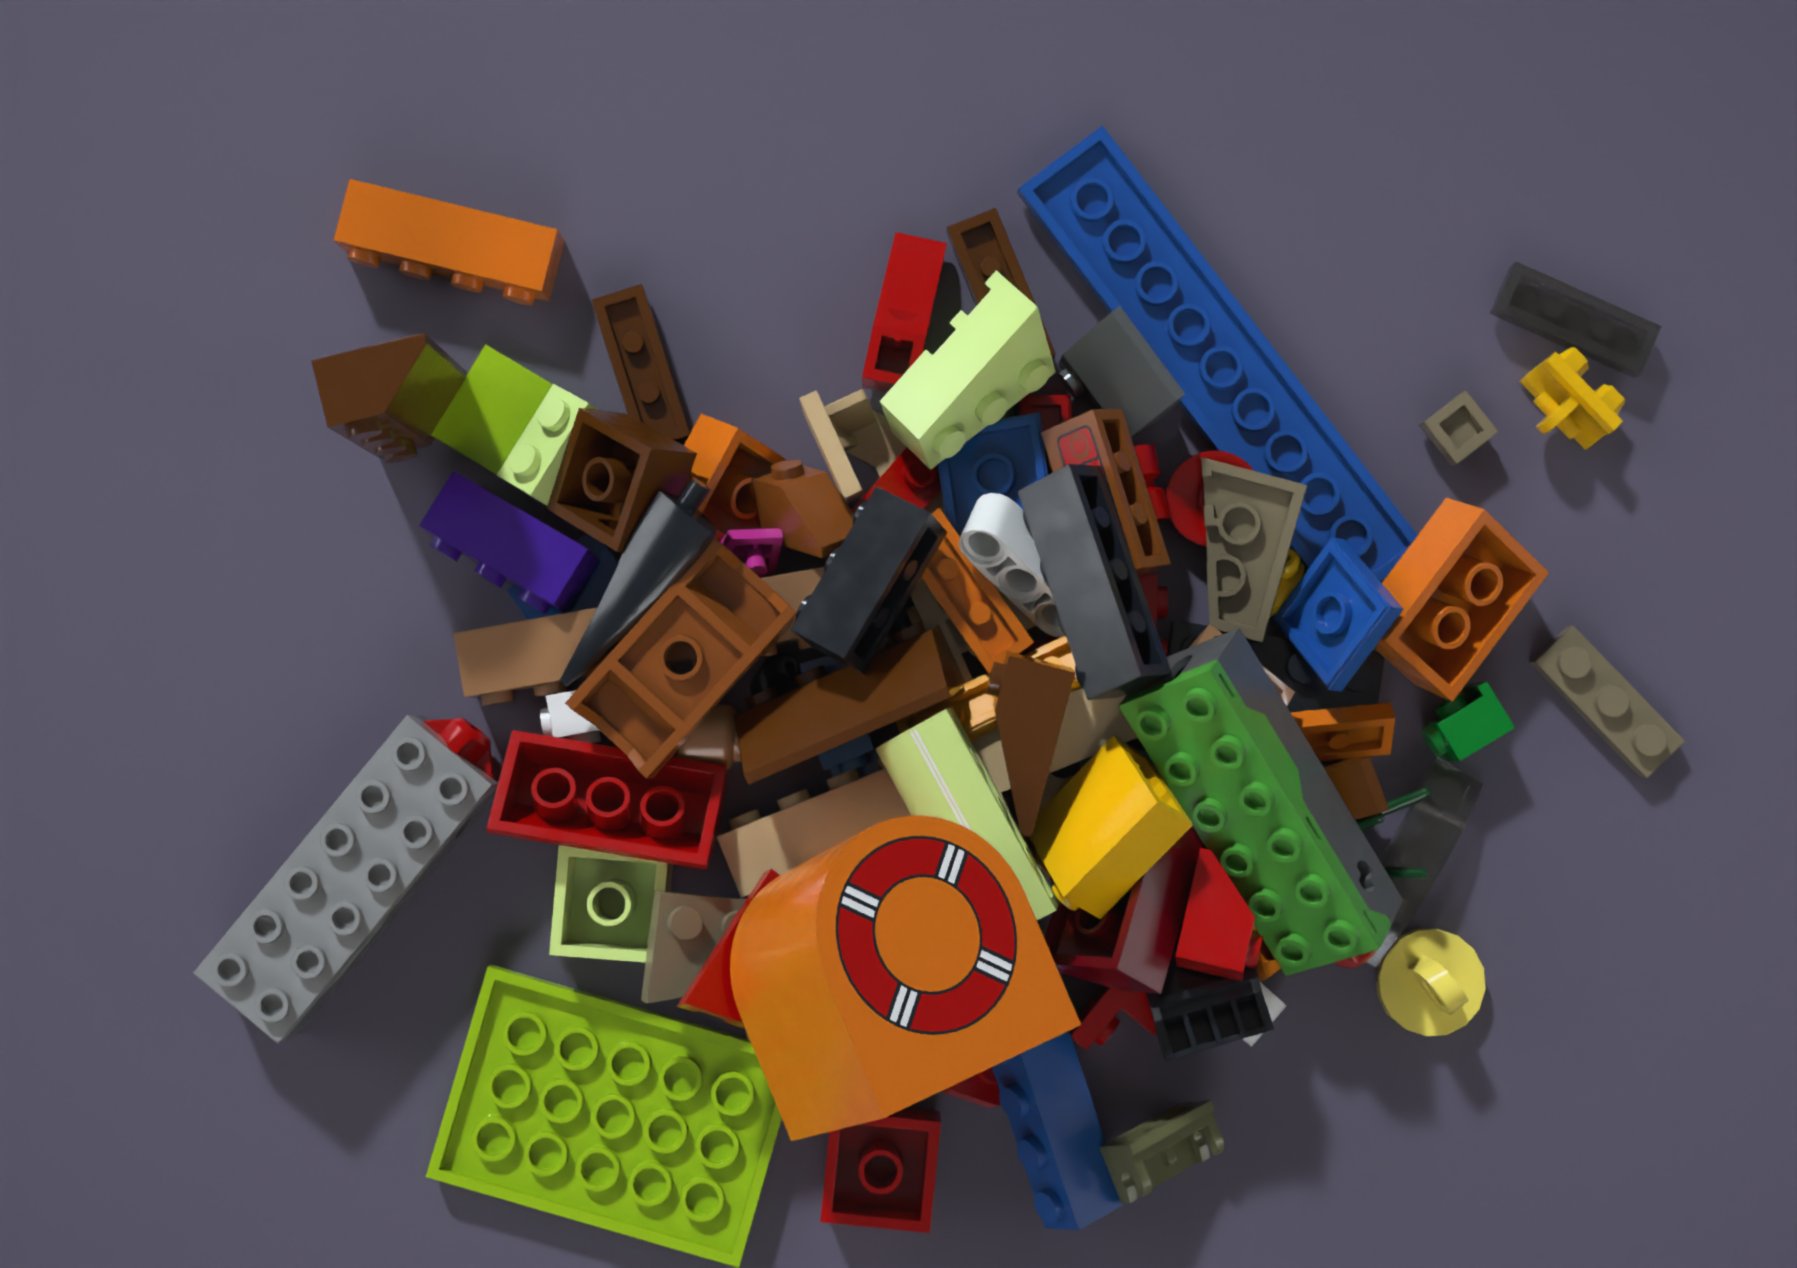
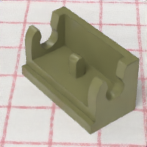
[1099,1100,1225,1204]

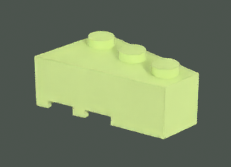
[880,270,1056,470]

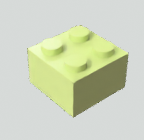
[549,845,673,963]

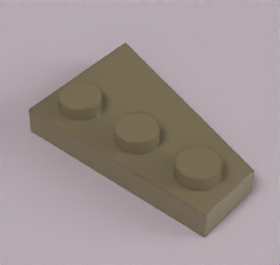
[1201,457,1308,642]

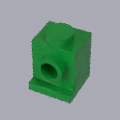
[1421,681,1515,761]

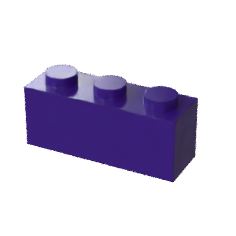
[419,471,600,614]

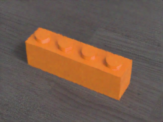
[333,179,565,306]

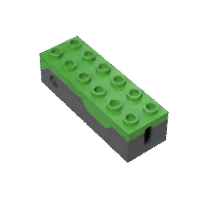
[1119,628,1403,976]

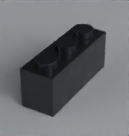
[791,486,947,674]

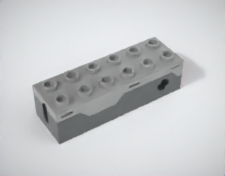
[193,715,499,1043]

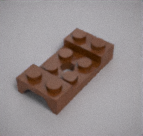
[565,538,797,778]

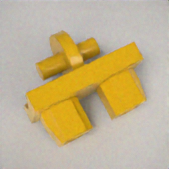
[1519,347,1625,450]

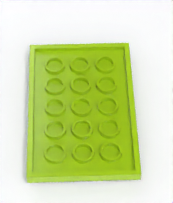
[426,965,782,1268]

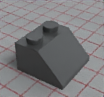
[1058,306,1185,439]

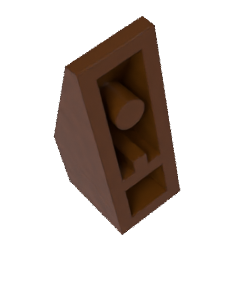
[986,651,1075,837]

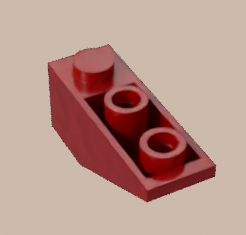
[862,232,947,393]

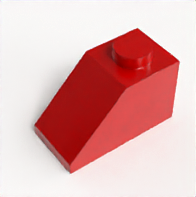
[1175,848,1263,981]

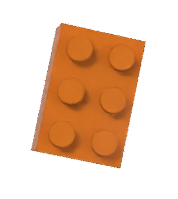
[1374,498,1549,702]

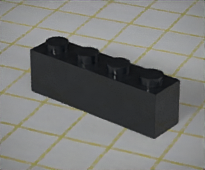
[1017,464,1172,700]

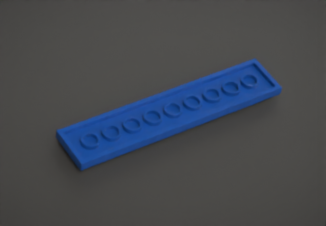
[1017,125,1417,582]

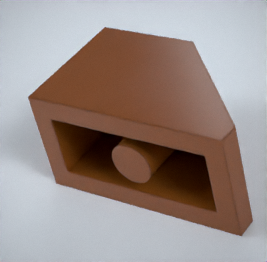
[751,460,854,558]

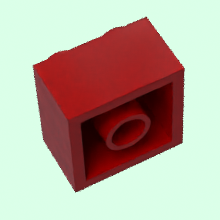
[820,1108,941,1233]

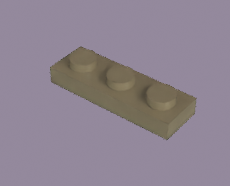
[1529,625,1685,778]

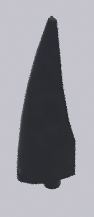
[559,477,717,686]

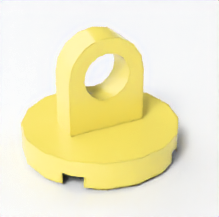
[1376,928,1486,1037]

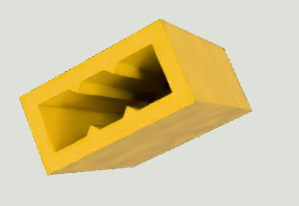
[1029,735,1193,919]

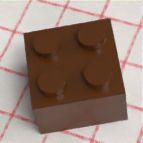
[547,408,697,552]

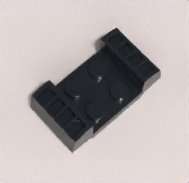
[1145,843,1274,1061]

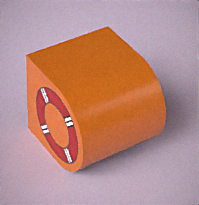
[730,815,1081,1141]

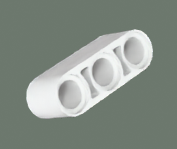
[959,493,1064,637]

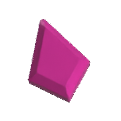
[721,528,783,578]

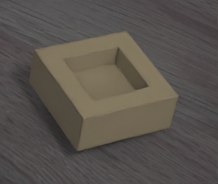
[1419,390,1498,467]

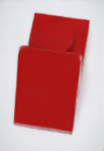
[1069,985,1155,1051]

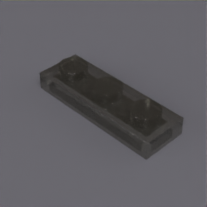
[1489,262,1662,378]

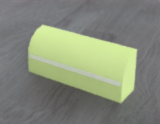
[875,707,1060,920]

